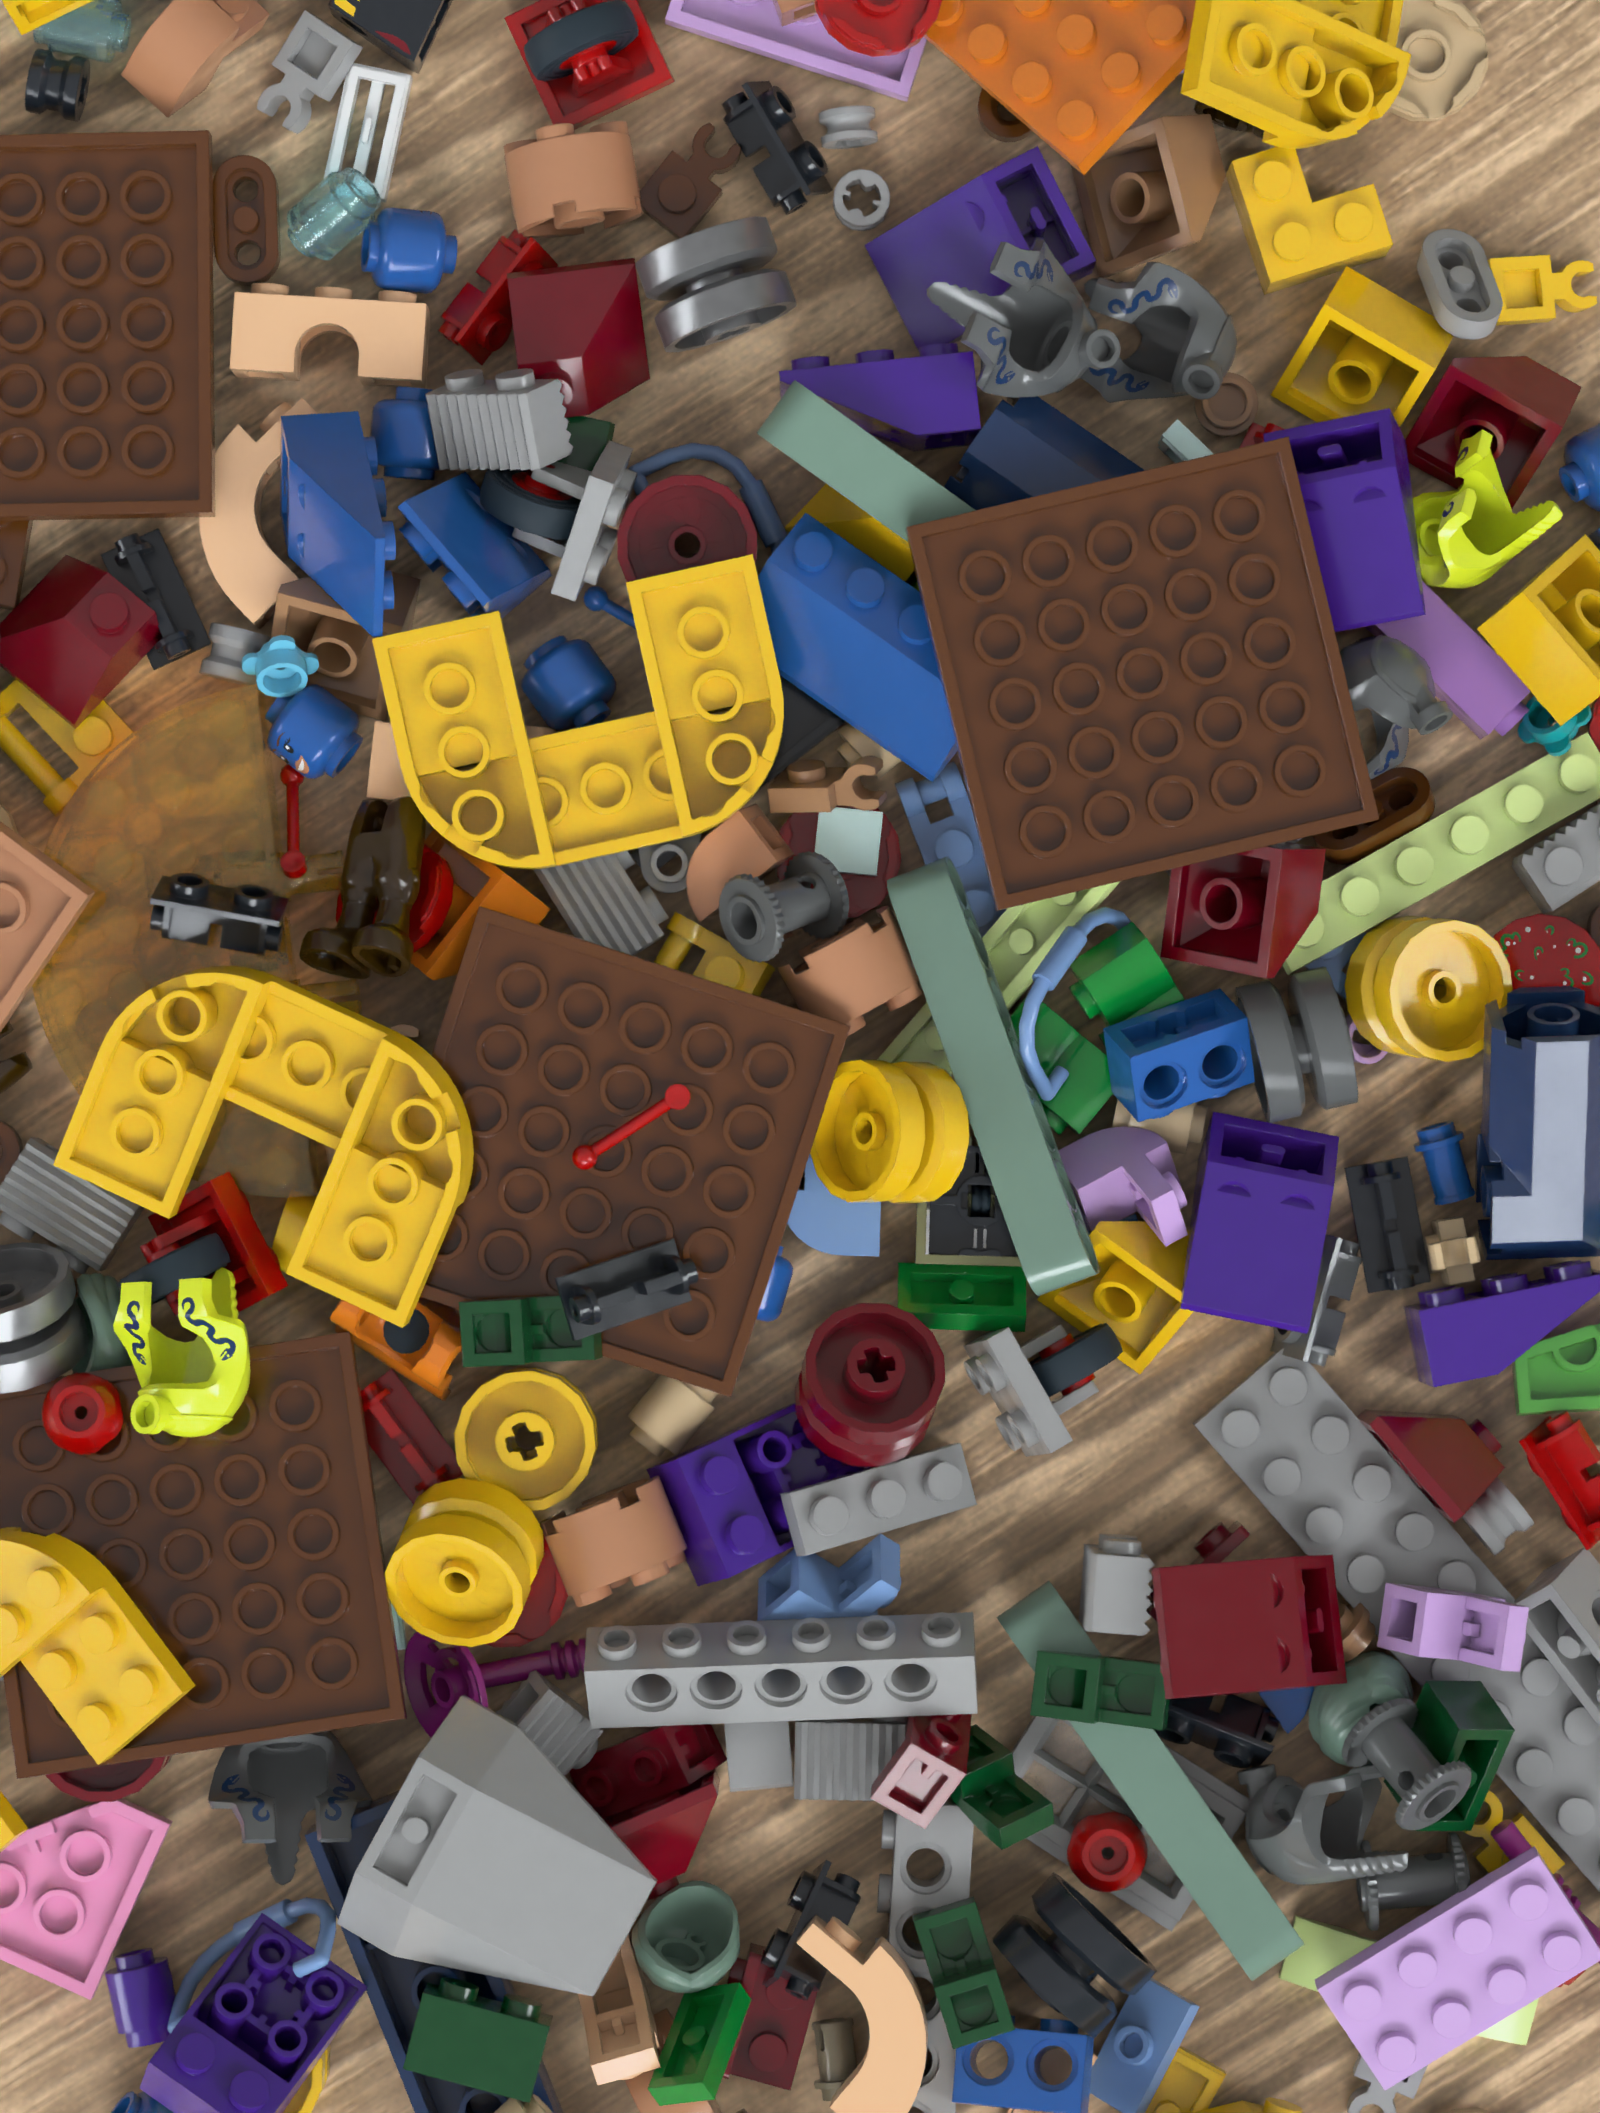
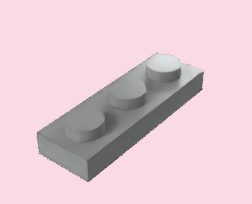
[780,1443,977,1556]

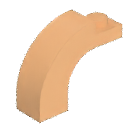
[199,398,318,629]
[796,1914,928,2113]
[578,1930,661,2086]

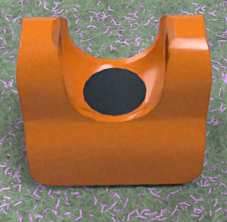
[330,1297,462,1401]

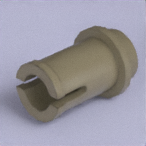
[812,2017,857,2101]

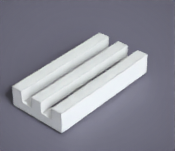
[322,63,413,203]

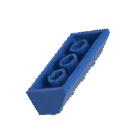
[758,513,958,782]

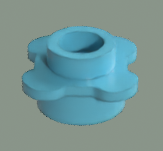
[242,635,319,698]

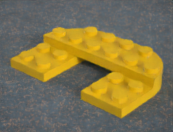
[1181,0,1411,149]
[372,554,784,869]
[53,966,474,1328]
[0,1527,196,1853]

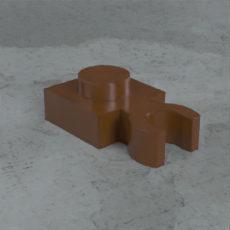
[640,123,741,239]

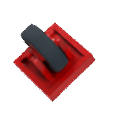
[504,0,675,130]
[116,1171,288,1316]

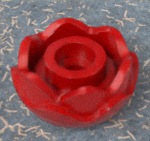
[42,1373,123,1455]
[1067,1811,1148,1892]

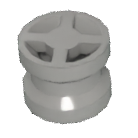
[199,623,271,688]
[1461,1477,1534,1556]

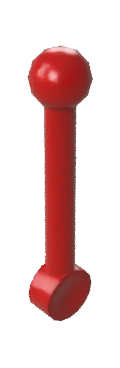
[280,764,307,879]
[572,1084,691,1170]

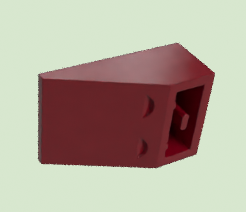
[1152,1554,1347,1699]

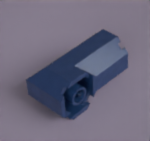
[944,396,1145,510]
[1475,986,1600,1260]

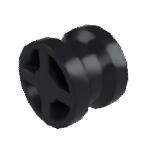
[25,48,90,122]

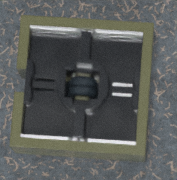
[915,1136,1022,1267]

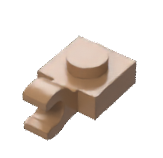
[767,756,887,813]

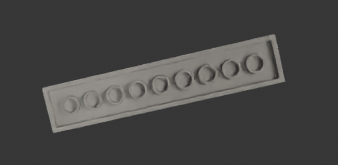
[1193,1348,1600,1893]

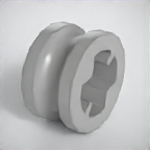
[819,105,878,149]
[833,169,890,231]

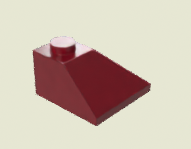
[507,258,650,418]
[1405,356,1582,509]
[0,555,162,729]
[1160,842,1326,979]
[1357,1409,1505,1523]
[603,1769,720,1900]

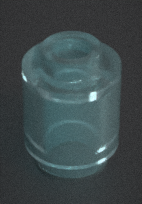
[33,0,131,63]
[287,167,381,260]

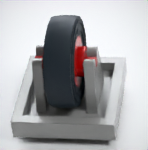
[480,440,637,601]
[964,1323,1123,1457]

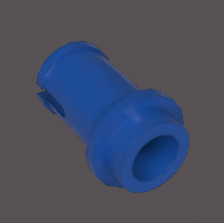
[1414,1121,1475,1205]

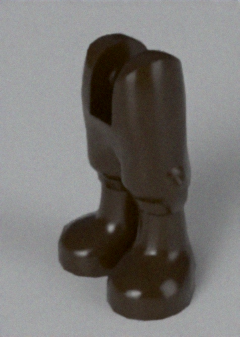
[299,796,426,979]

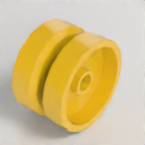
[1344,916,1513,1062]
[810,1060,969,1203]
[454,1367,599,1511]
[385,1478,544,1647]

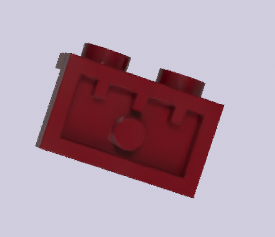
[723,1943,817,2090]

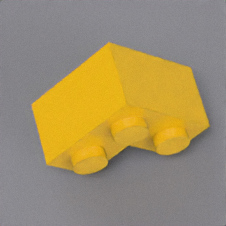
[1226,147,1393,295]

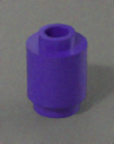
[105,1948,176,2048]

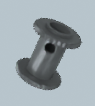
[719,851,849,963]
[1342,1698,1472,1830]
[1356,1832,1471,1931]

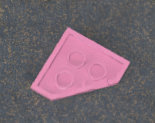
[0,1798,173,2000]

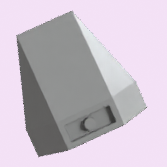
[337,1695,658,1996]

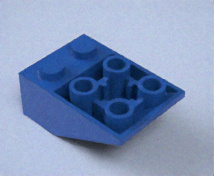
[280,411,396,637]
[398,472,552,619]

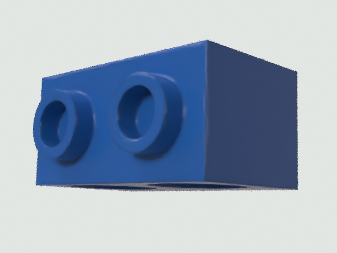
[1103,988,1255,1122]
[952,2016,1094,2113]

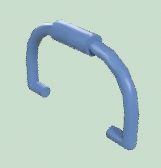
[628,443,788,553]
[1019,907,1131,1101]
[167,1897,336,2033]

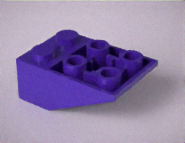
[865,146,1096,354]
[779,343,981,452]
[1263,408,1426,632]
[1180,1112,1339,1334]
[1404,1260,1600,1387]
[646,1403,870,1586]
[139,1913,367,2113]

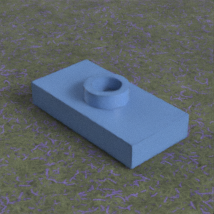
[1090,1978,1200,2113]

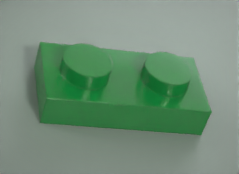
[897,1262,1026,1332]
[647,1982,751,2106]

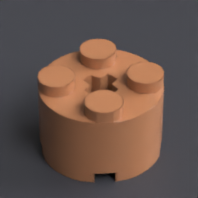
[503,121,643,238]
[776,905,923,1036]
[539,1475,687,1607]

